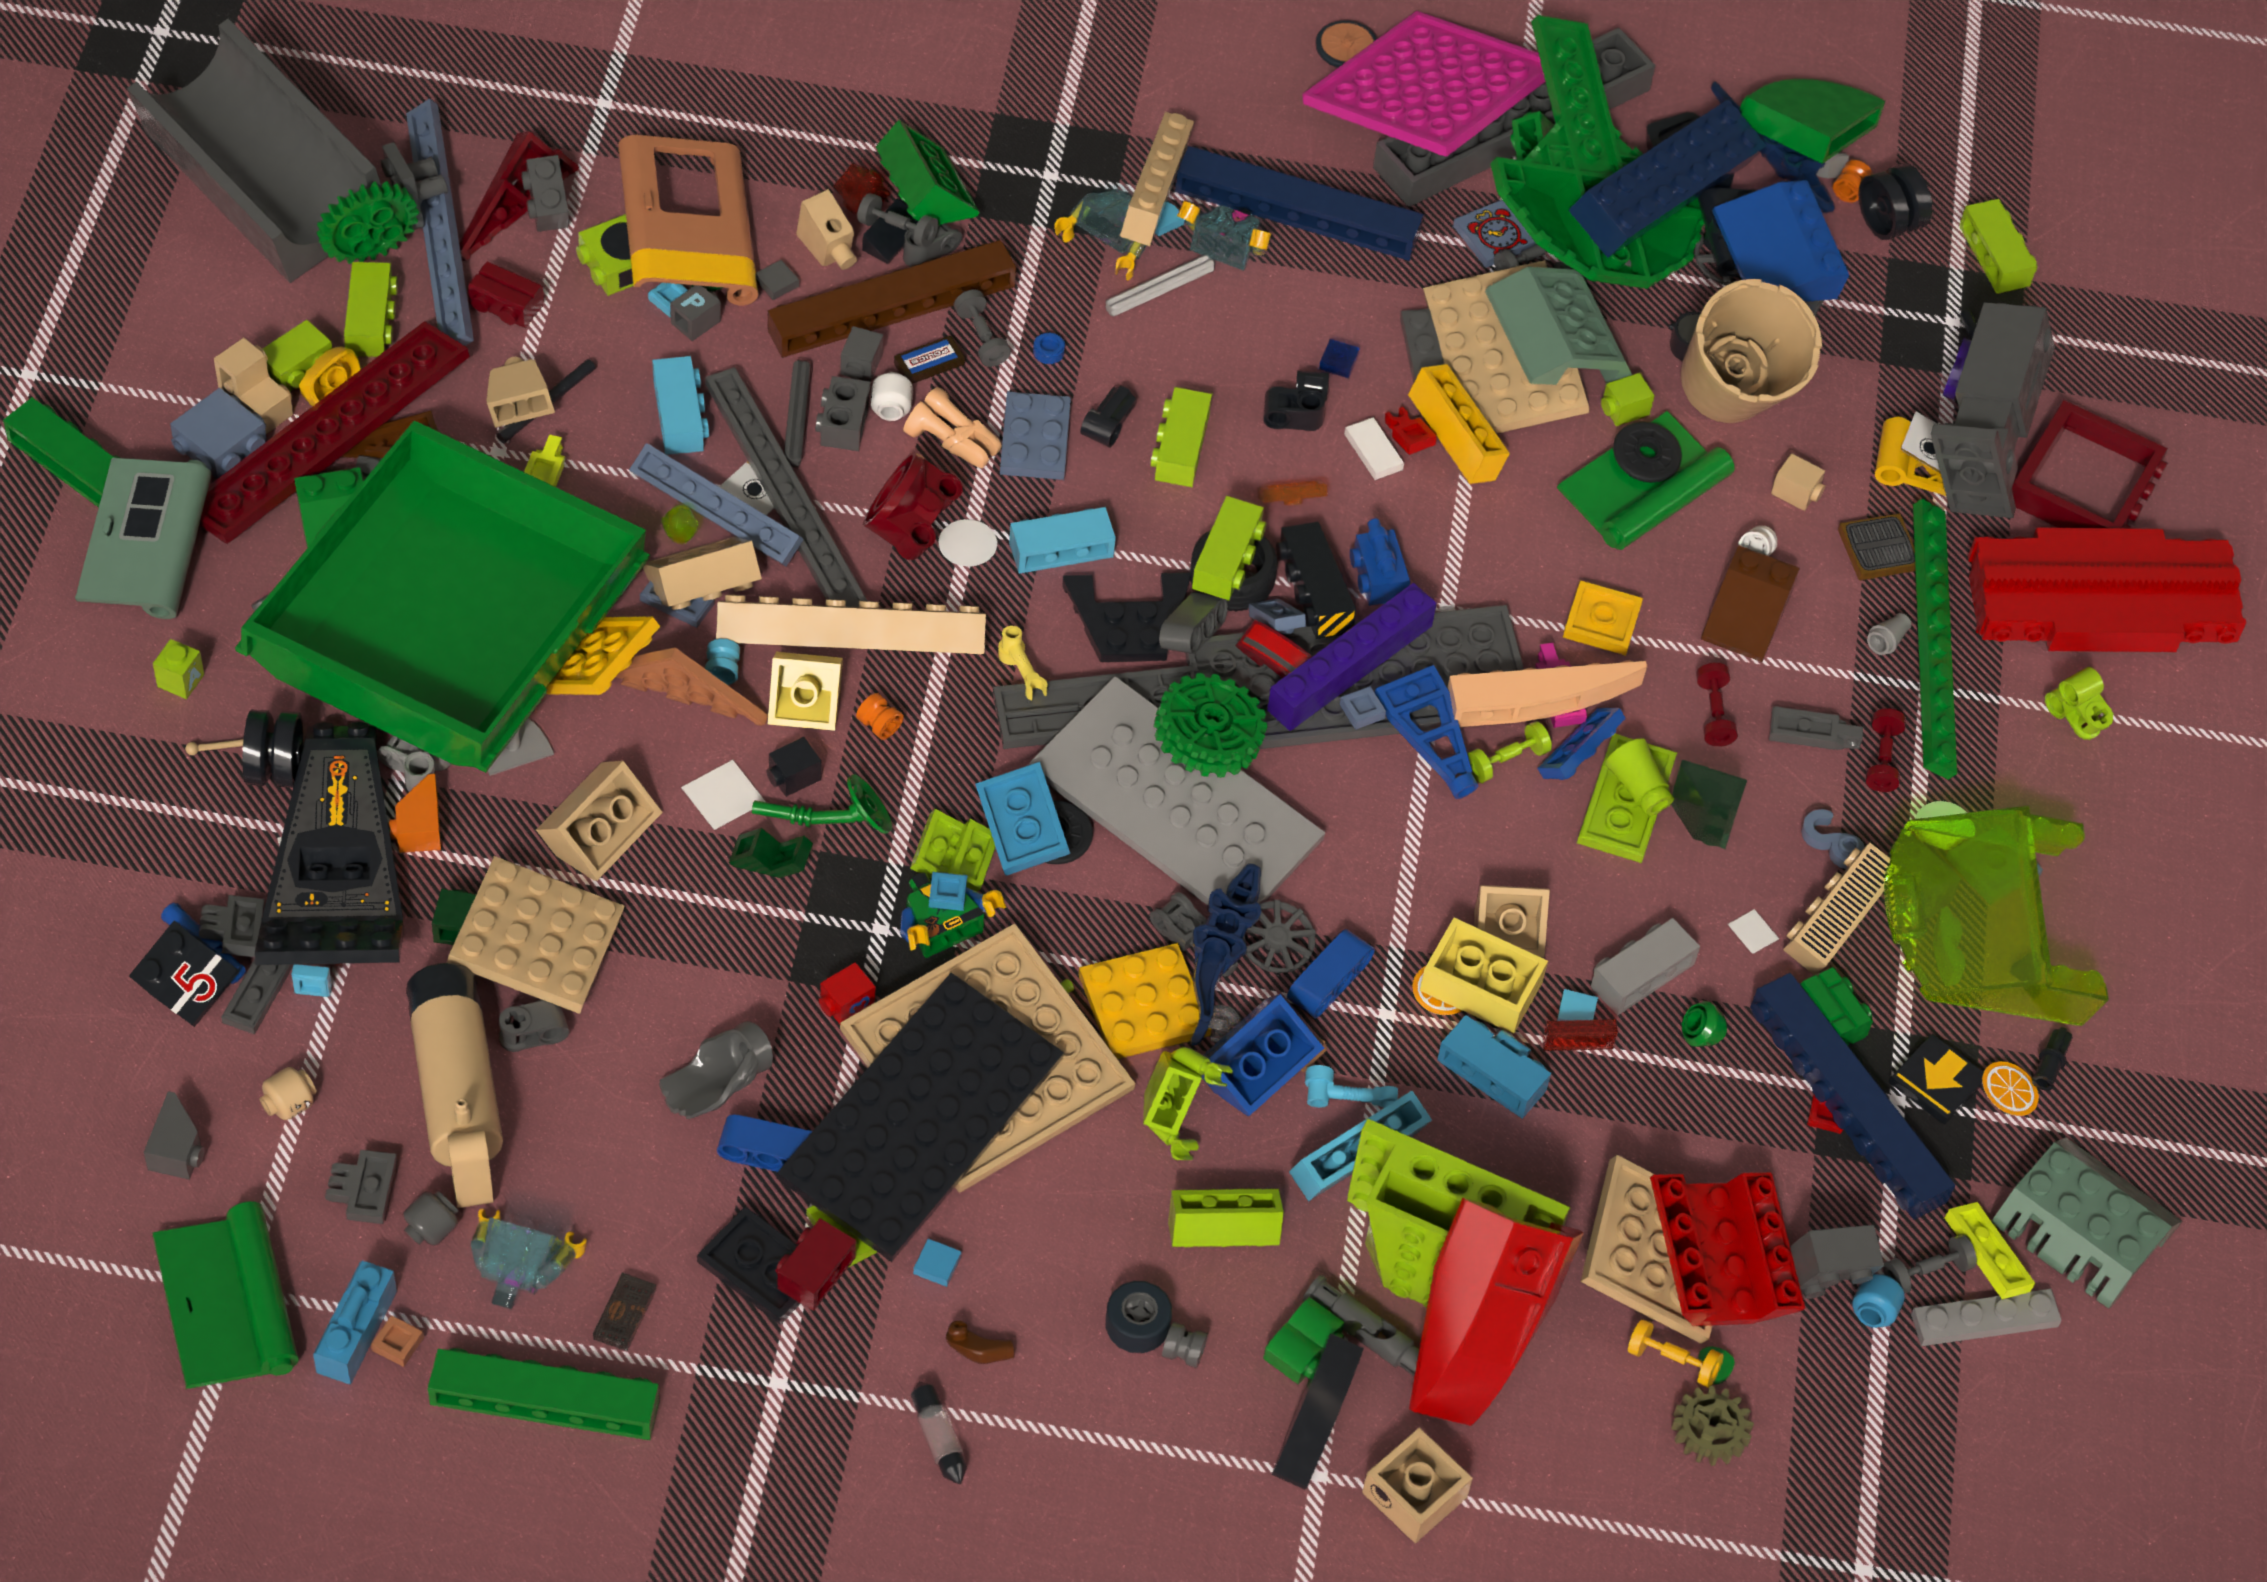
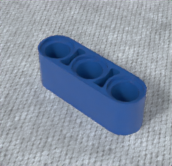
[1287,929,1375,1018]
[716,1115,813,1172]

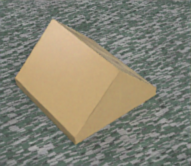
[1474,885,1550,957]

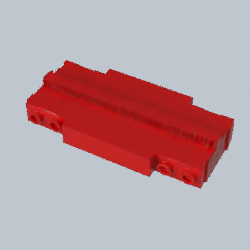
[1968,528,2246,652]

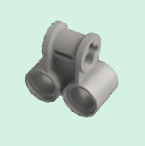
[377,736,452,792]

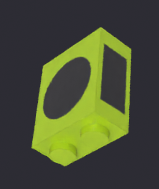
[576,214,634,296]

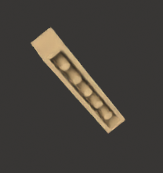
[1120,112,1194,246]

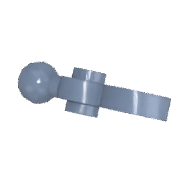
[1801,809,1864,869]

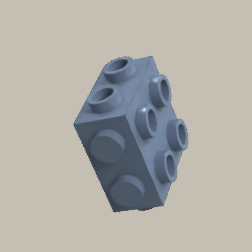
[170,387,267,479]

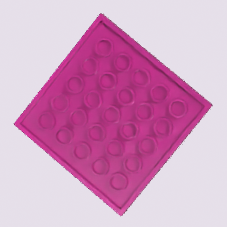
[1303,11,1545,157]

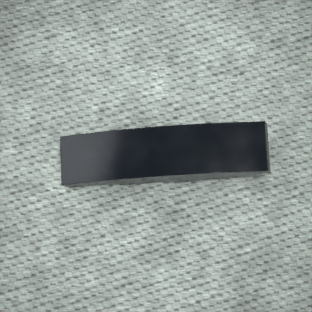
[1271,1333,1364,1490]

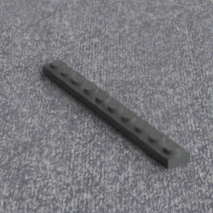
[705,367,867,607]

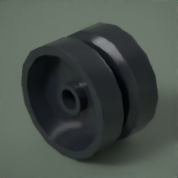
[1859,163,1932,240]
[242,709,303,788]

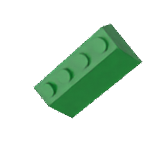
[876,120,980,225]

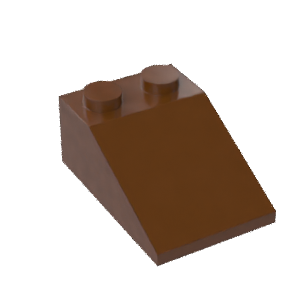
[1701,545,1800,662]

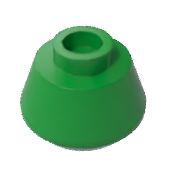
[1682,1001,1727,1047]

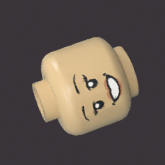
[260,1067,316,1120]

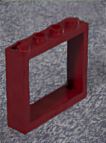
[2012,400,2168,529]

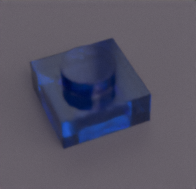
[1319,339,1360,379]

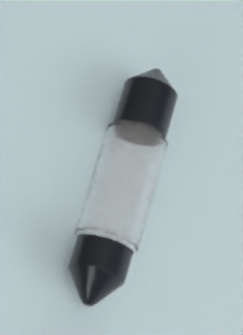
[911,1381,967,1484]

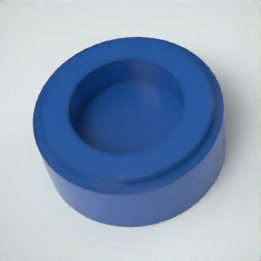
[1033,333,1065,364]

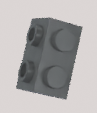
[521,155,569,232]

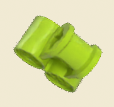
[2045,667,2113,740]

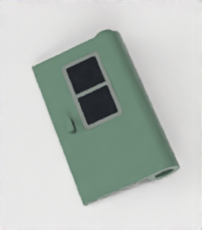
[75,458,212,619]

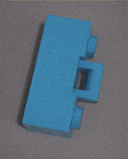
[1437,1015,1551,1119]
[313,1260,397,1385]

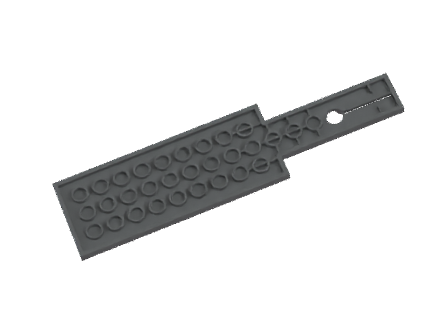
[993,605,1524,749]

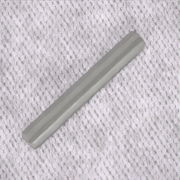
[1105,254,1215,317]

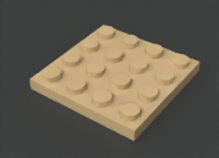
[447,856,625,1014]
[1580,1155,1712,1344]

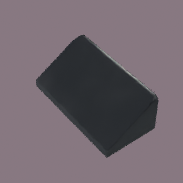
[862,198,919,264]

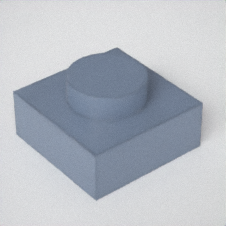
[1340,686,1386,730]

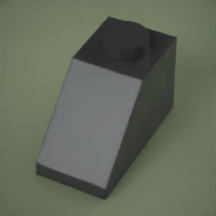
[144,1091,204,1180]

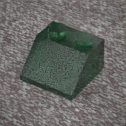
[1671,759,1747,849]

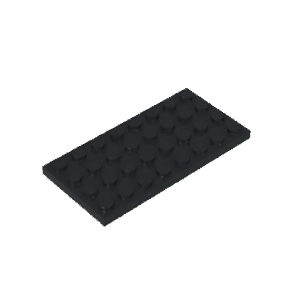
[776,972,1064,1262]

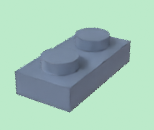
[1249,599,1306,635]

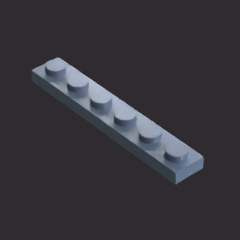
[629,443,804,567]

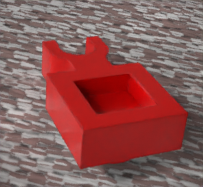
[1385,407,1437,455]

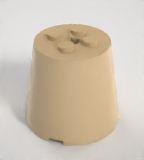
[1681,279,1822,423]

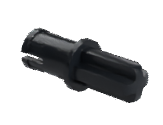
[2032,1027,2073,1091]

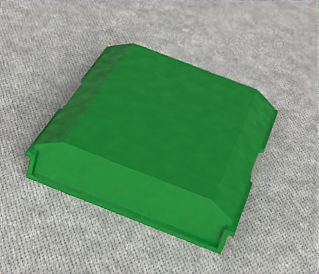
[235,420,650,773]

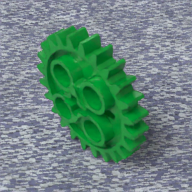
[316,181,419,264]

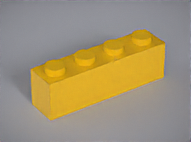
[1408,364,1510,484]

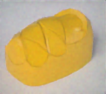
[299,346,361,406]

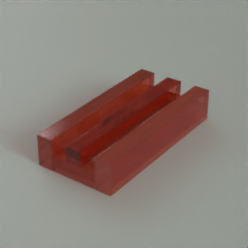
[1542,1019,1618,1051]

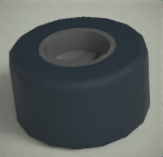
[1105,1281,1172,1353]

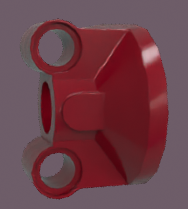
[862,451,963,560]

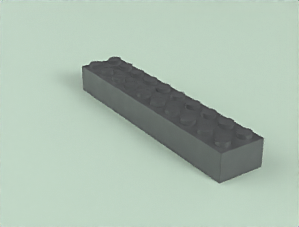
[1373,28,1656,207]

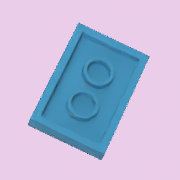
[975,762,1071,876]

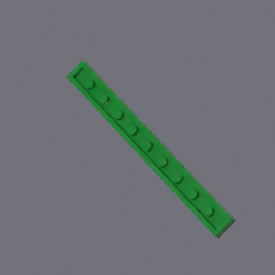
[1913,499,1957,780]

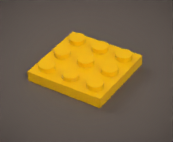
[546,616,660,695]
[1078,943,1211,1059]

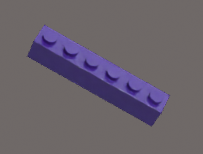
[1267,583,1437,731]

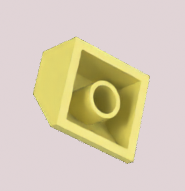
[768,652,843,730]

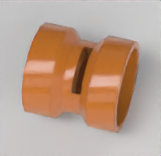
[1833,160,1873,203]
[856,693,903,740]

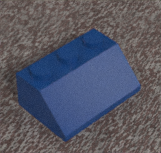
[1202,994,1324,1116]

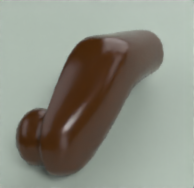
[946,1320,1014,1364]

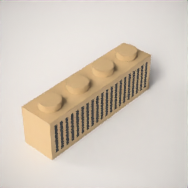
[1783,842,1902,975]

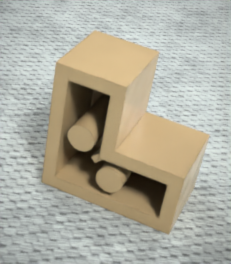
[214,337,293,434]

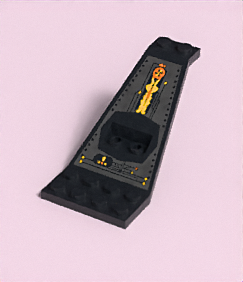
[255,722,404,965]

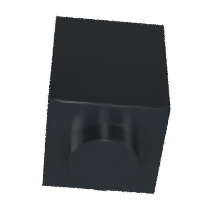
[766,737,821,797]

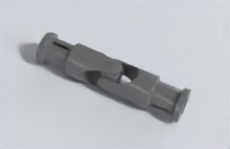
[1303,1275,1419,1377]

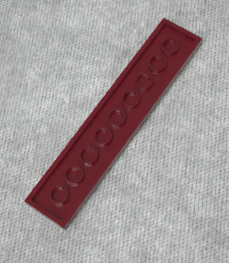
[199,321,470,544]

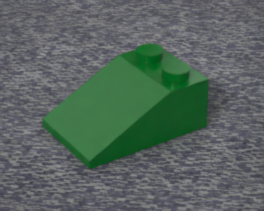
[294,467,363,548]

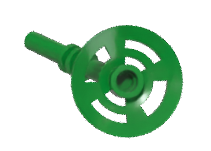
[752,774,892,834]

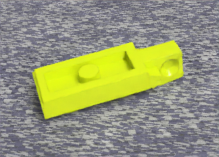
[524,434,565,487]

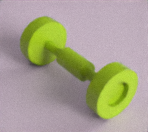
[1467,721,1552,783]

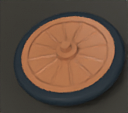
[1315,20,1377,68]

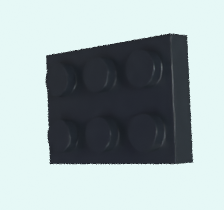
[697,1206,801,1325]

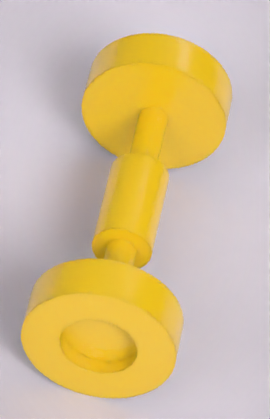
[1628,1319,1723,1388]

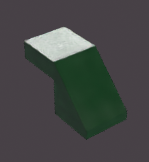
[729,828,813,878]

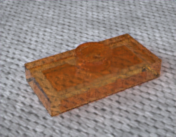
[1257,480,1328,505]

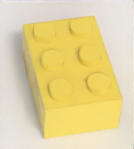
[1420,918,1548,1034]

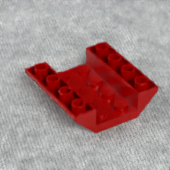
[1650,1172,1805,1326]

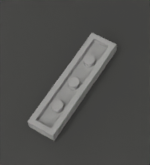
[1911,1289,2062,1346]

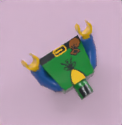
[900,873,1006,959]

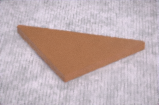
[616,647,768,726]

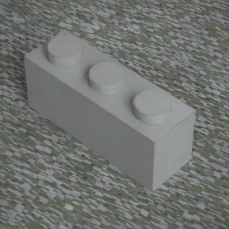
[1591,918,1700,1016]

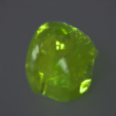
[661,505,699,544]

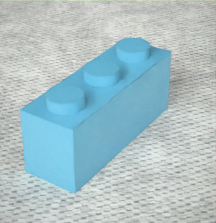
[652,356,709,455]
[1009,507,1116,574]

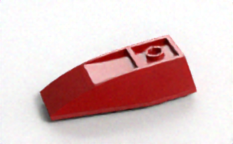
[1409,1198,1584,1426]

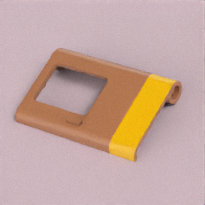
[618,135,758,306]

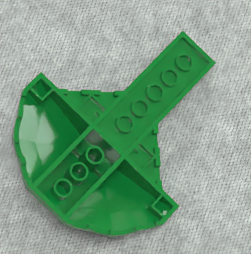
[1490,15,1704,289]

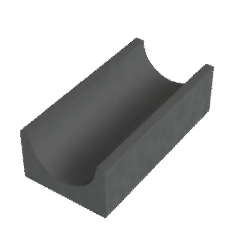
[127,19,381,283]

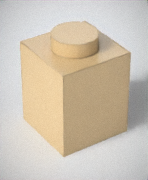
[1771,453,1825,511]

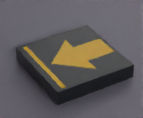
[1889,1034,1984,1125]

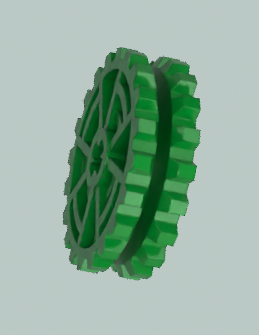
[1153,673,1267,778]

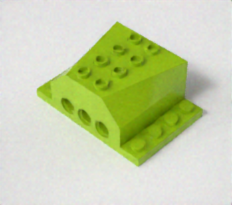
[1347,1118,1570,1308]

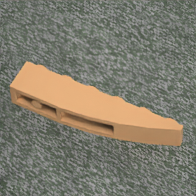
[1447,660,1647,727]

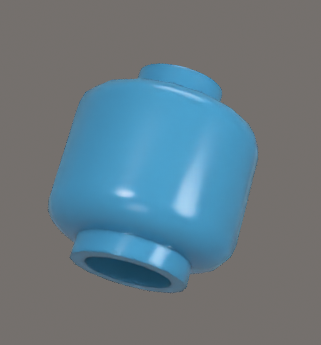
[1852,1274,1905,1328]

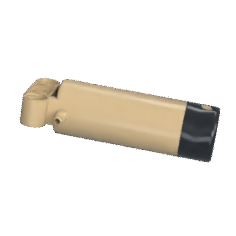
[406,963,503,1208]

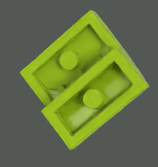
[910,809,995,891]

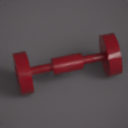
[1696,663,1738,746]
[1866,708,1906,792]

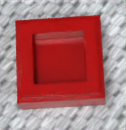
[1807,1095,1843,1134]

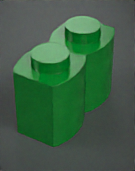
[1263,1297,1345,1385]

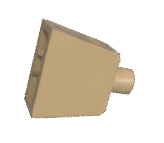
[796,189,857,270]
[487,357,555,428]

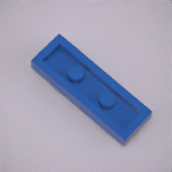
[1537,708,1626,780]

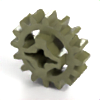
[1671,1386,1754,1466]

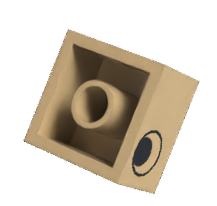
[1362,1428,1473,1543]

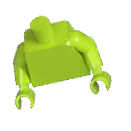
[1143,1047,1233,1160]

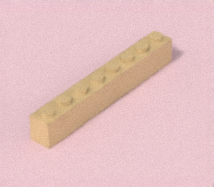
[716,595,986,654]

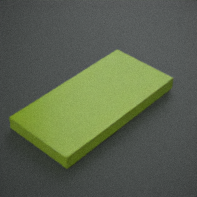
[1577,734,1677,863]

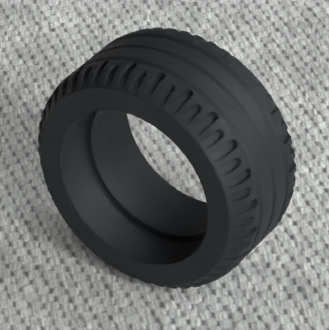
[1190,529,1278,612]

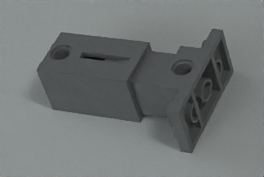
[1931,303,2055,518]

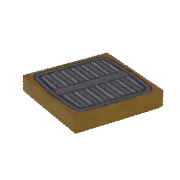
[1838,513,1916,581]

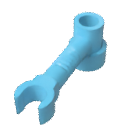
[1305,1065,1398,1108]

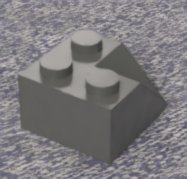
[1790,1225,1884,1299]

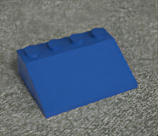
[1712,180,1849,302]

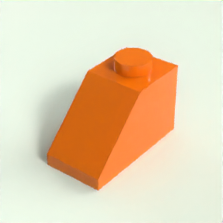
[389,774,441,853]

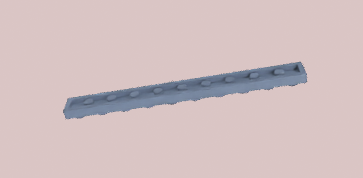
[406,99,474,346]

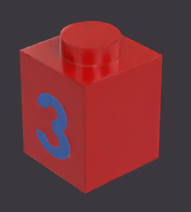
[819,962,876,1024]

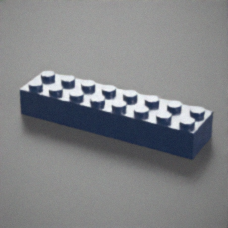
[1569,99,1767,258]

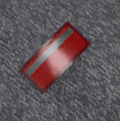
[1235,620,1312,678]

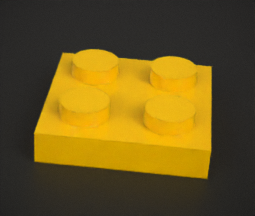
[1563,580,1643,656]

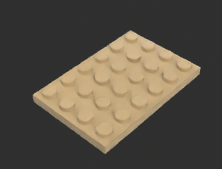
[1423,260,1589,434]

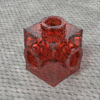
[833,163,890,214]

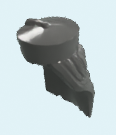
[659,1021,773,1119]

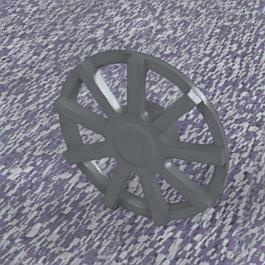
[1243,900,1316,973]

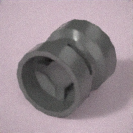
[1162,1322,1208,1368]

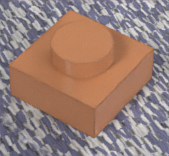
[371,1315,424,1367]

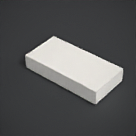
[1345,417,1404,480]

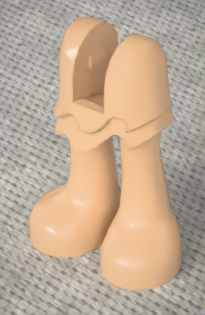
[903,387,1002,469]

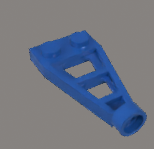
[1374,665,1478,799]

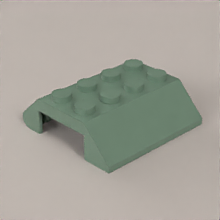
[1992,1137,2182,1309]

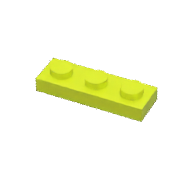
[1944,1202,2035,1300]

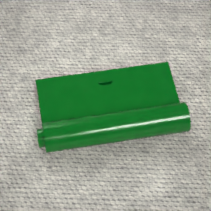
[1557,411,1735,550]
[153,1201,299,1389]

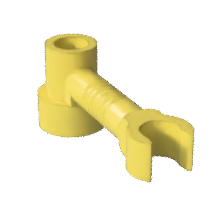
[998,626,1047,701]

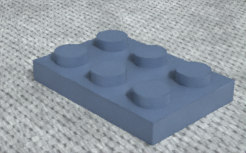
[1000,392,1071,480]

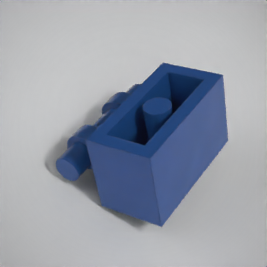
[1350,518,1410,606]

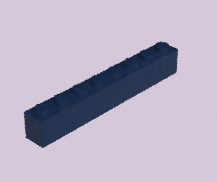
[1175,146,1424,261]
[1750,972,1956,1220]

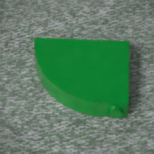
[1740,79,1885,164]

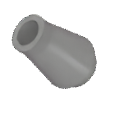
[1867,613,1912,655]

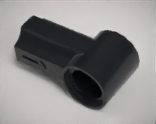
[1080,385,1137,448]

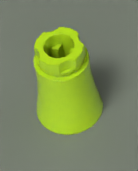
[1605,738,1674,816]

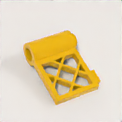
[1875,417,1946,496]

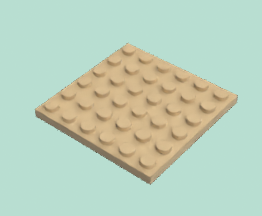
[840,923,1136,1193]

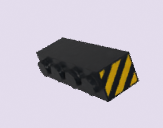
[1276,521,1356,639]

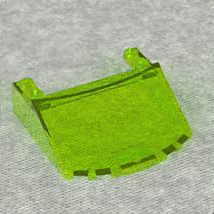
[1884,806,2109,1026]

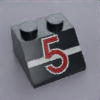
[129,921,240,1027]

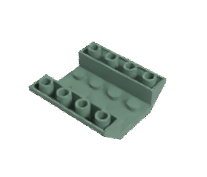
[1485,267,1632,385]

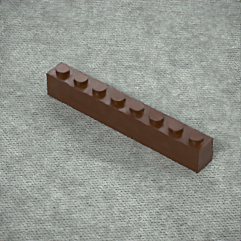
[768,240,1016,358]

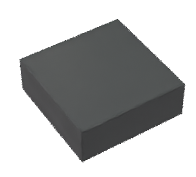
[756,260,799,300]

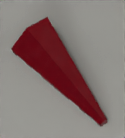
[459,131,580,261]

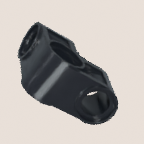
[1263,370,1329,431]

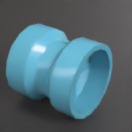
[705,639,740,685]

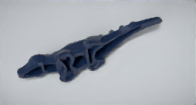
[1711,82,1835,213]
[1190,863,1262,1046]

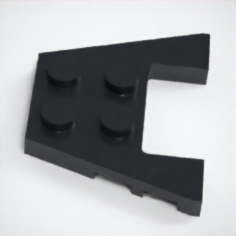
[1062,573,1191,663]

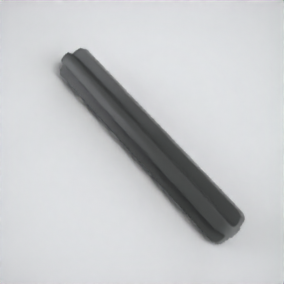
[784,360,810,467]

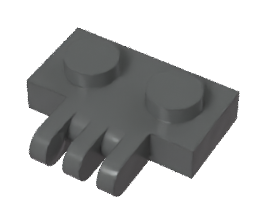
[199,895,264,957]
[325,1150,397,1224]

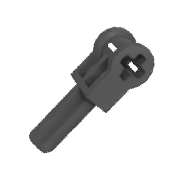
[1150,892,1238,977]

